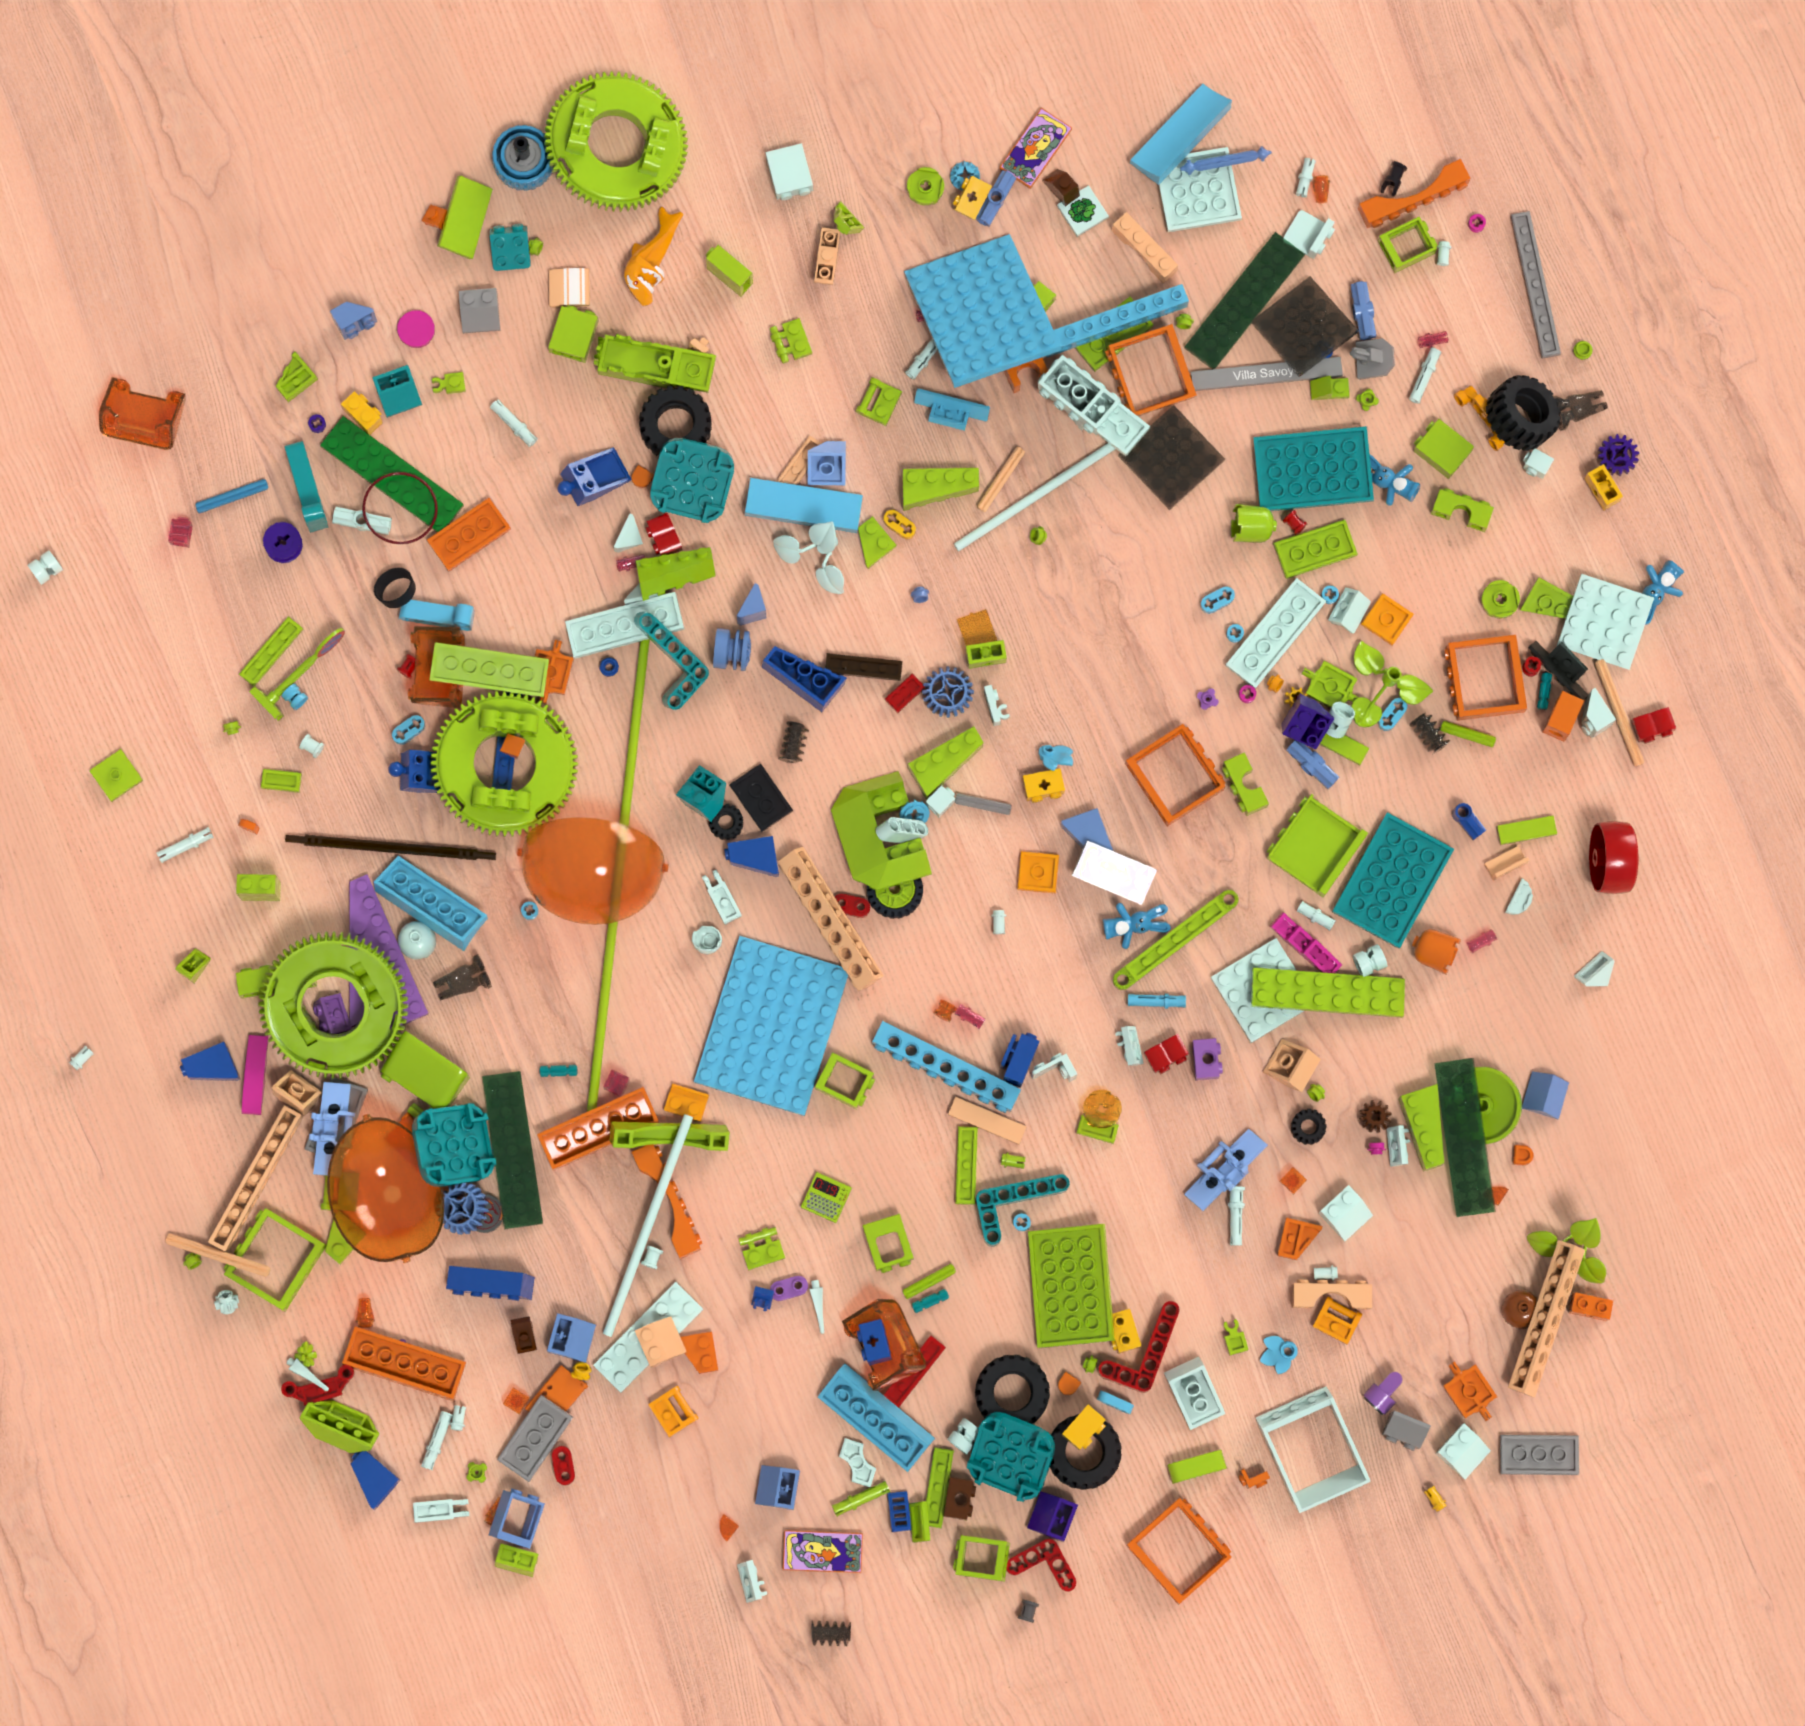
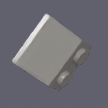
[459,288,501,334]
[1382,1410,1431,1451]

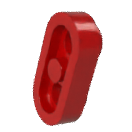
[835,894,870,918]
[552,1446,575,1485]

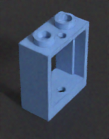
[488,1488,545,1549]

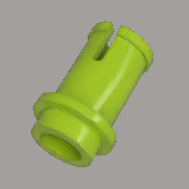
[1001,1152,1026,1169]

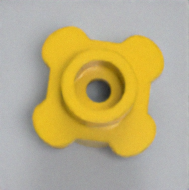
[571,1362,592,1380]

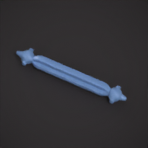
[1180,146,1272,175]

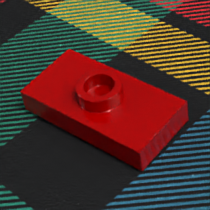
[885,673,925,714]

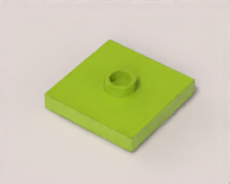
[89,749,143,802]

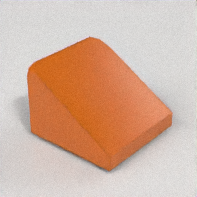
[500,734,526,759]

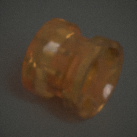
[933,999,957,1022]

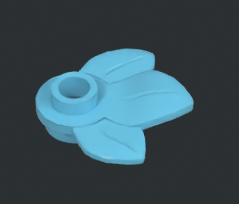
[1038,745,1073,771]
[1260,1336,1298,1374]

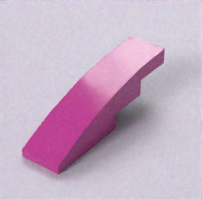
[1269,912,1342,973]
[241,1035,269,1115]

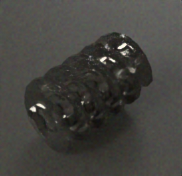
[1410,713,1450,755]
[778,721,809,763]
[811,1620,851,1647]

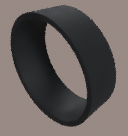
[374,568,416,608]

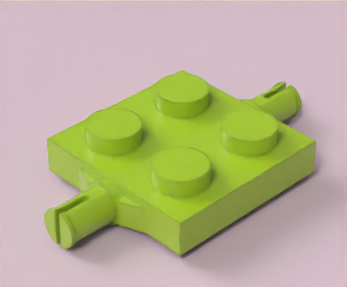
[1301,661,1359,708]

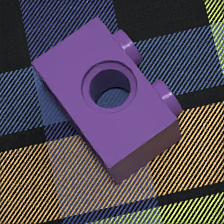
[1192,1038,1223,1081]

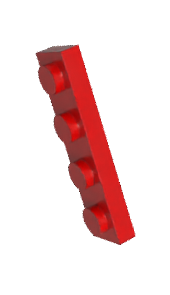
[884,1336,946,1408]

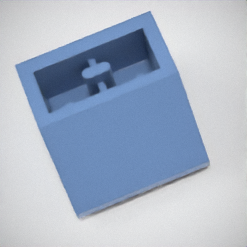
[330,302,377,340]
[547,1313,596,1363]
[755,1465,800,1510]

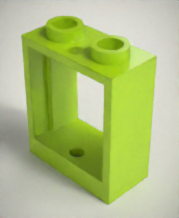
[1378,216,1437,273]
[815,1052,876,1110]
[953,1535,1010,1582]

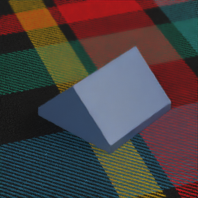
[737,583,767,626]
[1522,1071,1569,1120]

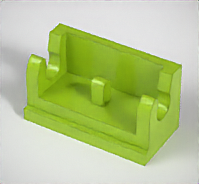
[495,1544,539,1577]

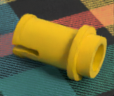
[1424,1486,1447,1512]

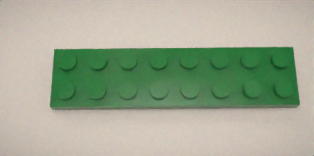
[320,416,464,532]

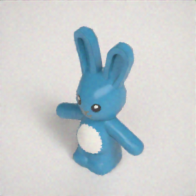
[1370,455,1420,506]
[1642,560,1684,625]
[1102,903,1171,949]

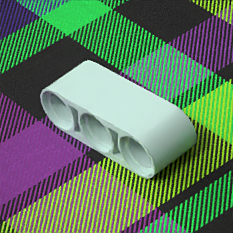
[876,817,929,843]

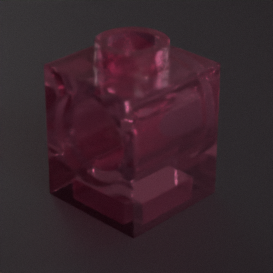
[168,517,193,548]
[603,1070,630,1097]

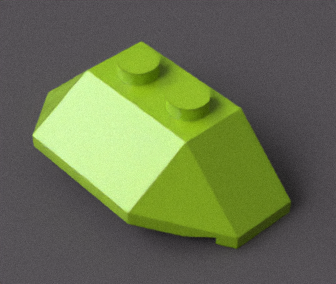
[300,1400,379,1453]

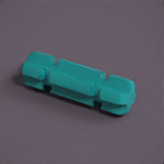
[1537,672,1552,710]
[540,1065,578,1077]
[912,1289,949,1313]

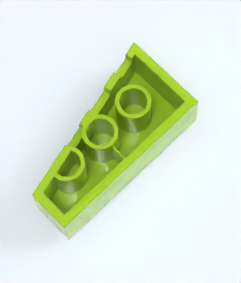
[236,965,318,998]
[1398,1084,1444,1172]

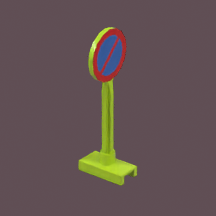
[249,628,345,721]

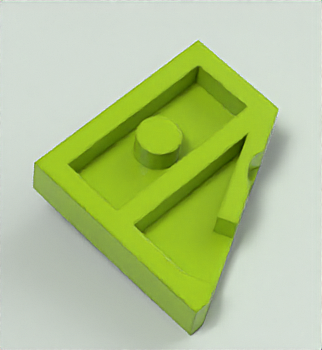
[834,201,865,235]
[276,352,318,402]
[858,516,897,569]

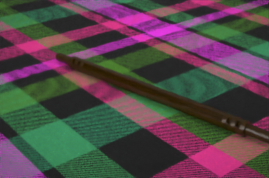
[285,834,496,860]

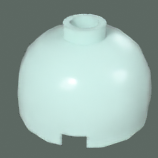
[398,921,436,960]

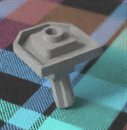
[1350,338,1395,380]

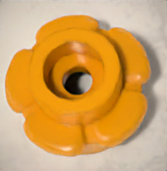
[1267,674,1284,693]

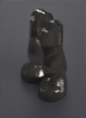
[1553,390,1608,431]
[433,954,492,1001]

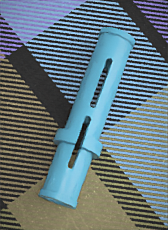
[1128,993,1186,1009]

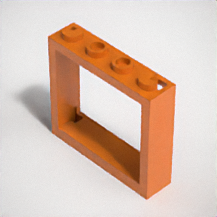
[1105,324,1197,416]
[1444,635,1527,721]
[1125,724,1226,827]
[1126,1498,1232,1605]

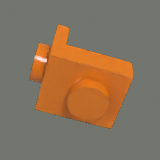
[422,205,447,231]
[1238,1469,1270,1489]

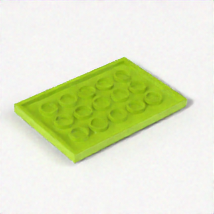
[1028,1224,1115,1348]

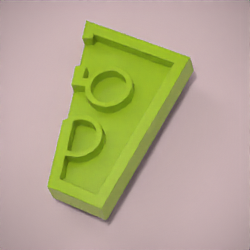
[1520,577,1573,619]

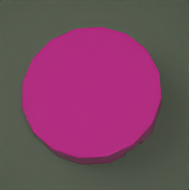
[397,310,435,348]

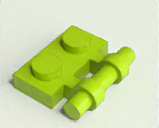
[770,318,812,364]
[739,1227,785,1271]

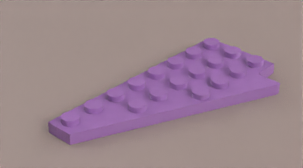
[350,874,429,1030]

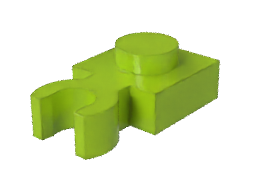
[432,372,466,394]
[1223,1319,1249,1356]

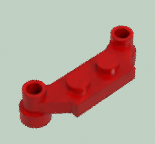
[281,1365,354,1406]

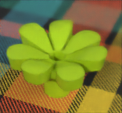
[294,1341,317,1367]

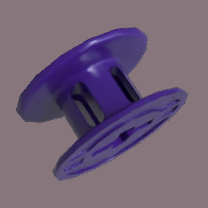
[263,522,303,563]

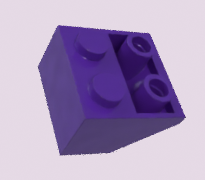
[1282,694,1334,749]
[1027,1492,1078,1542]

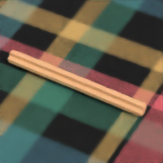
[1595,659,1644,766]
[165,1234,271,1277]

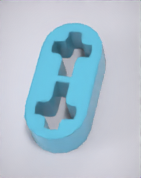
[1201,587,1235,614]
[1378,698,1407,731]
[392,715,425,745]
[1097,1390,1134,1415]

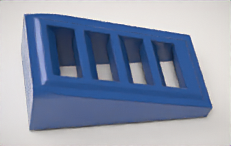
[888,1491,911,1533]

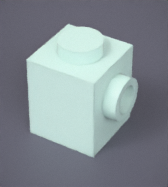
[1523,449,1554,479]
[925,785,955,818]

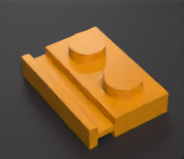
[664,1084,709,1122]

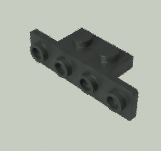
[1528,641,1588,700]

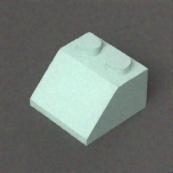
[1581,688,1616,739]
[1319,1185,1373,1242]
[1436,1423,1491,1480]

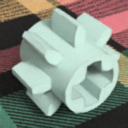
[214,1290,239,1314]

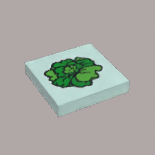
[1057,185,1109,237]

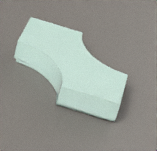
[839,1438,876,1487]

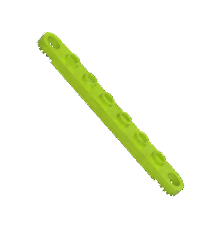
[1113,890,1239,990]

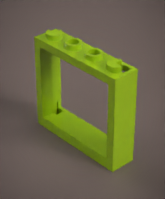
[224,1208,327,1312]

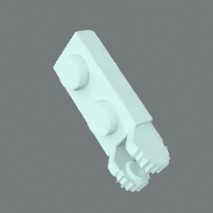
[702,870,742,925]
[413,1499,470,1523]

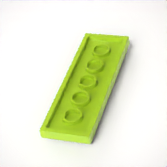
[430,642,549,697]

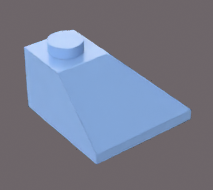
[808,441,846,486]

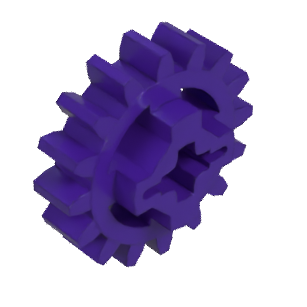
[1597,434,1640,476]

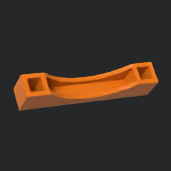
[1358,159,1471,228]
[631,1144,703,1259]

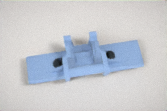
[309,1082,355,1177]
[1184,1129,1268,1211]

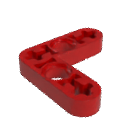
[1006,1539,1077,1592]

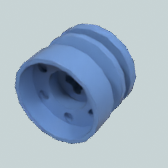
[713,628,751,671]

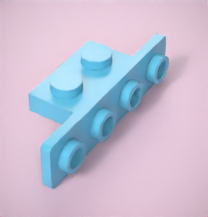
[914,388,990,431]

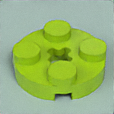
[907,167,944,205]
[1481,580,1520,619]

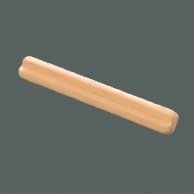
[977,447,1025,512]

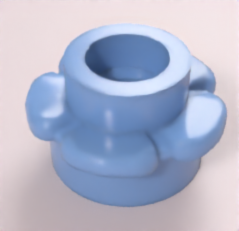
[911,587,929,603]

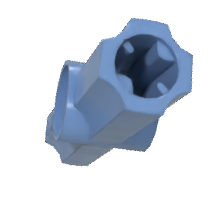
[975,170,1017,227]
[1350,281,1376,340]
[1286,740,1339,789]

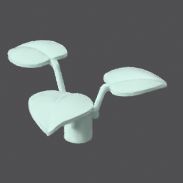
[773,521,844,594]

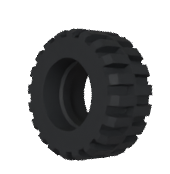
[1486,375,1561,451]
[639,385,712,456]
[975,1354,1050,1424]
[1050,1414,1122,1490]

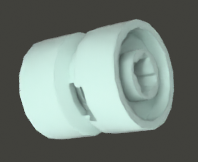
[27,550,63,585]
[1326,702,1355,738]
[1353,944,1388,977]
[947,1418,979,1455]

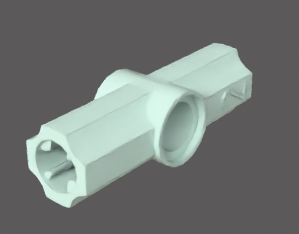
[332,507,392,535]

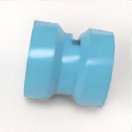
[281,683,308,710]

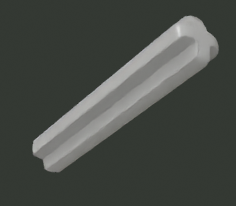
[955,793,1011,815]

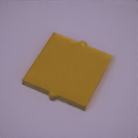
[957,609,997,646]

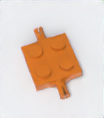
[534,640,574,704]
[1443,1362,1497,1422]

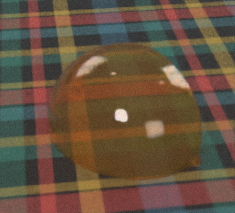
[517,817,669,925]
[327,1114,444,1263]

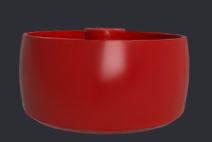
[1589,821,1639,894]

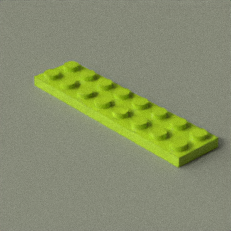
[1251,968,1405,1018]

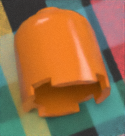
[1412,929,1461,975]

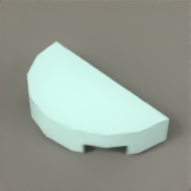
[1505,878,1533,915]

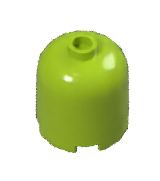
[1231,504,1277,543]

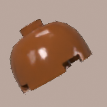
[1501,1290,1538,1329]

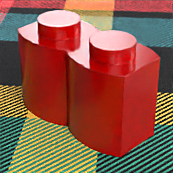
[645,513,683,556]
[1631,707,1676,744]
[1144,1034,1189,1075]

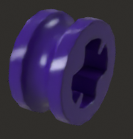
[308,414,326,433]

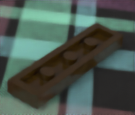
[825,653,903,681]

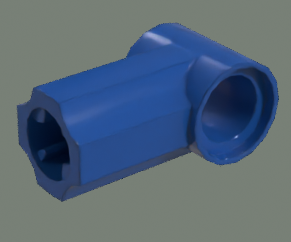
[1452,803,1486,840]

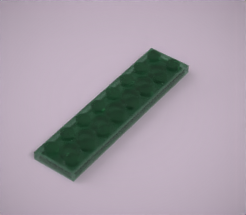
[1184,232,1305,370]
[1434,1058,1496,1217]
[481,1071,543,1230]

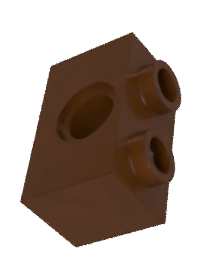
[944,1477,976,1521]

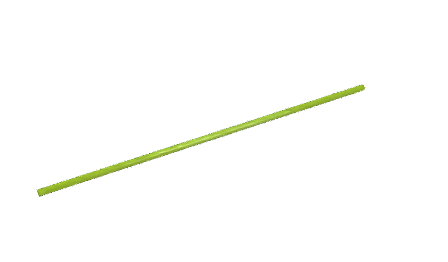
[587,639,650,1112]

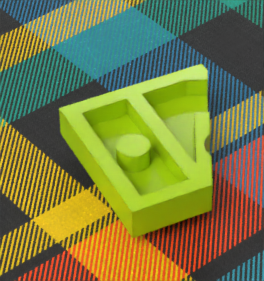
[325,1211,366,1265]

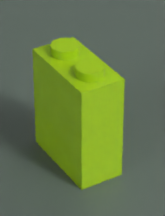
[706,245,753,297]
[548,305,599,363]
[1413,419,1474,479]
[236,874,281,901]

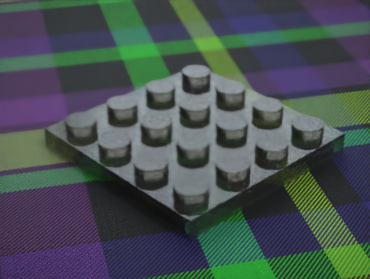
[1252,276,1358,377]
[1118,405,1225,510]

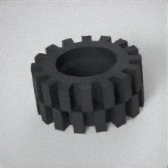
[709,804,743,840]
[1291,1109,1327,1145]

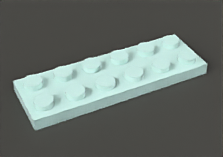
[1225,578,1326,689]
[565,592,685,659]
[593,1282,703,1393]

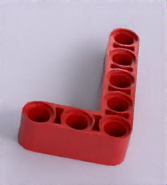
[1098,1301,1180,1393]

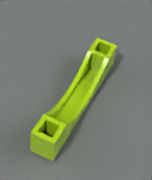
[609,1121,730,1151]

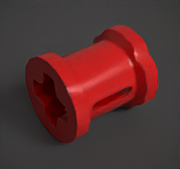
[1283,510,1308,535]
[396,654,421,679]
[1522,656,1541,677]

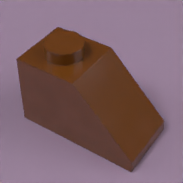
[1042,169,1080,207]

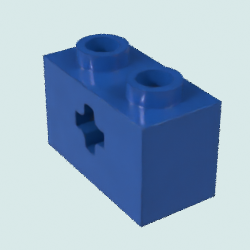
[857,1319,892,1365]

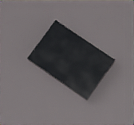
[729,764,793,832]

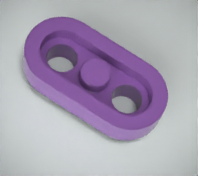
[770,1276,808,1301]

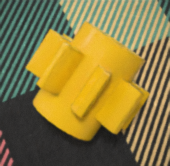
[1284,687,1308,709]

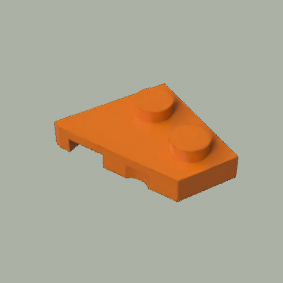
[1277,1218,1323,1260]
[680,1332,718,1374]

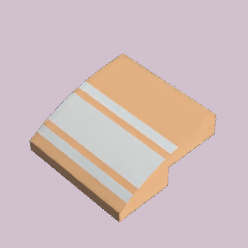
[549,268,590,308]

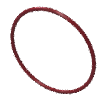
[362,472,438,544]

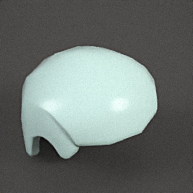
[691,926,722,955]

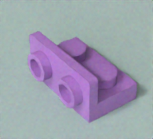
[313,993,352,1034]

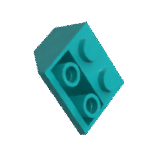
[372,365,422,418]
[676,765,726,822]

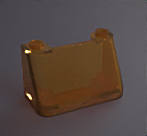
[99,377,186,450]
[408,626,465,708]
[842,1299,926,1391]

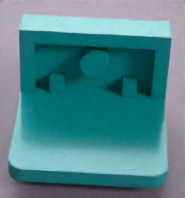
[490,224,531,271]

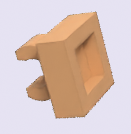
[688,337,709,353]

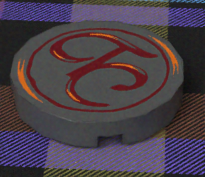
[465,1194,504,1233]

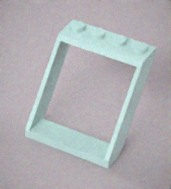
[1256,1387,1371,1513]

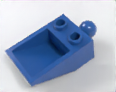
[557,447,632,506]
[388,750,440,793]

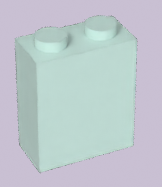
[765,143,813,200]

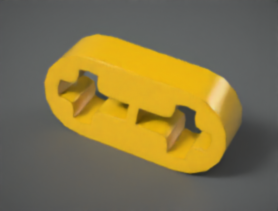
[884,510,916,539]

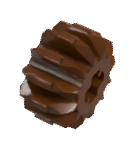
[1359,1100,1392,1133]

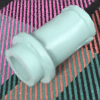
[1437,241,1452,266]
[991,910,1006,934]
[69,1046,94,1070]
[1314,1265,1338,1281]
[449,1405,466,1431]

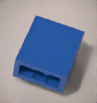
[1000,1033,1040,1088]

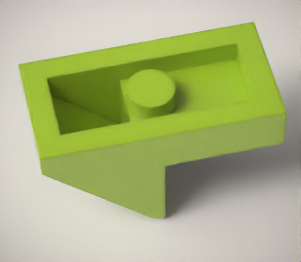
[1310,375,1349,400]

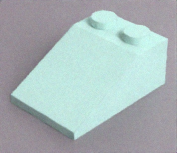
[1164,1356,1226,1430]

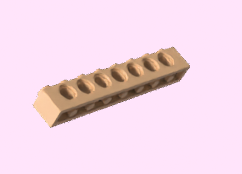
[778,847,884,991]
[208,1105,303,1253]
[1508,1240,1585,1398]

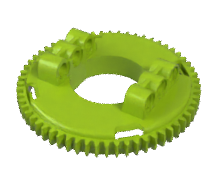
[544,71,688,212]
[430,691,578,837]
[258,931,409,1079]

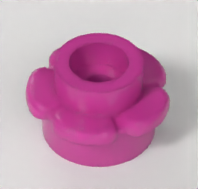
[1367,1143,1386,1155]

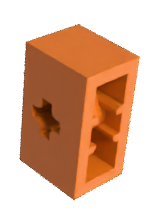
[1568,1292,1614,1321]

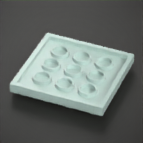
[1159,147,1242,232]
[1557,574,1654,670]
[1211,938,1304,1043]

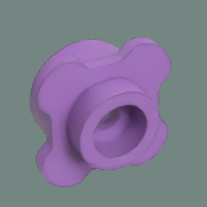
[1197,688,1219,710]

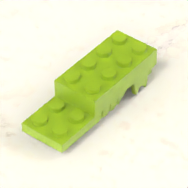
[594,334,716,393]

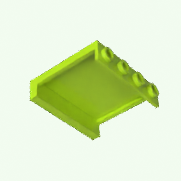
[1267,794,1368,898]

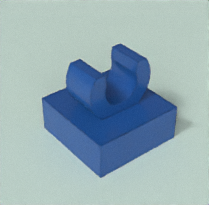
[751,1286,774,1311]

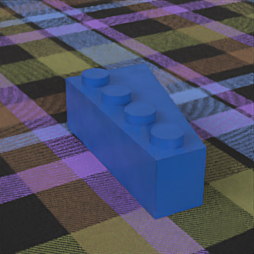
[762,646,847,713]
[446,1266,535,1301]

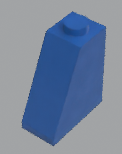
[724,836,779,877]
[180,1042,241,1081]
[351,1451,401,1510]

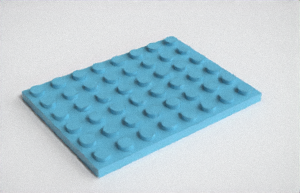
[904,234,1061,388]
[694,936,848,1116]

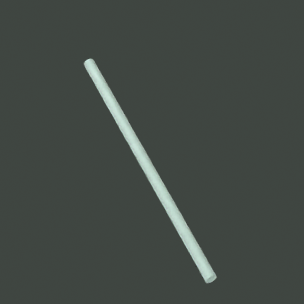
[954,443,1116,552]
[603,1114,693,1337]

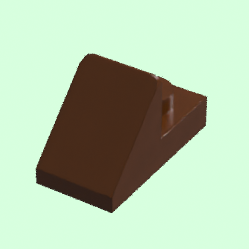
[511,1316,537,1354]

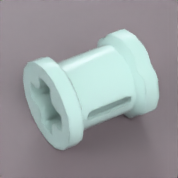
[299,734,325,758]
[641,1245,663,1270]

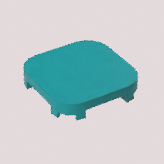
[650,438,734,523]
[412,1103,496,1187]
[967,1412,1055,1502]

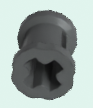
[1018,1599,1039,1623]

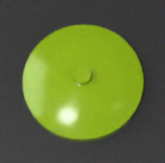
[1444,1067,1522,1144]

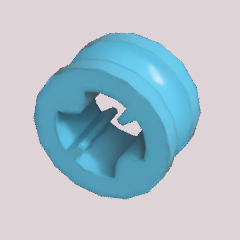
[1321,586,1339,604]
[1226,624,1244,643]
[521,901,539,920]
[1013,1213,1031,1231]

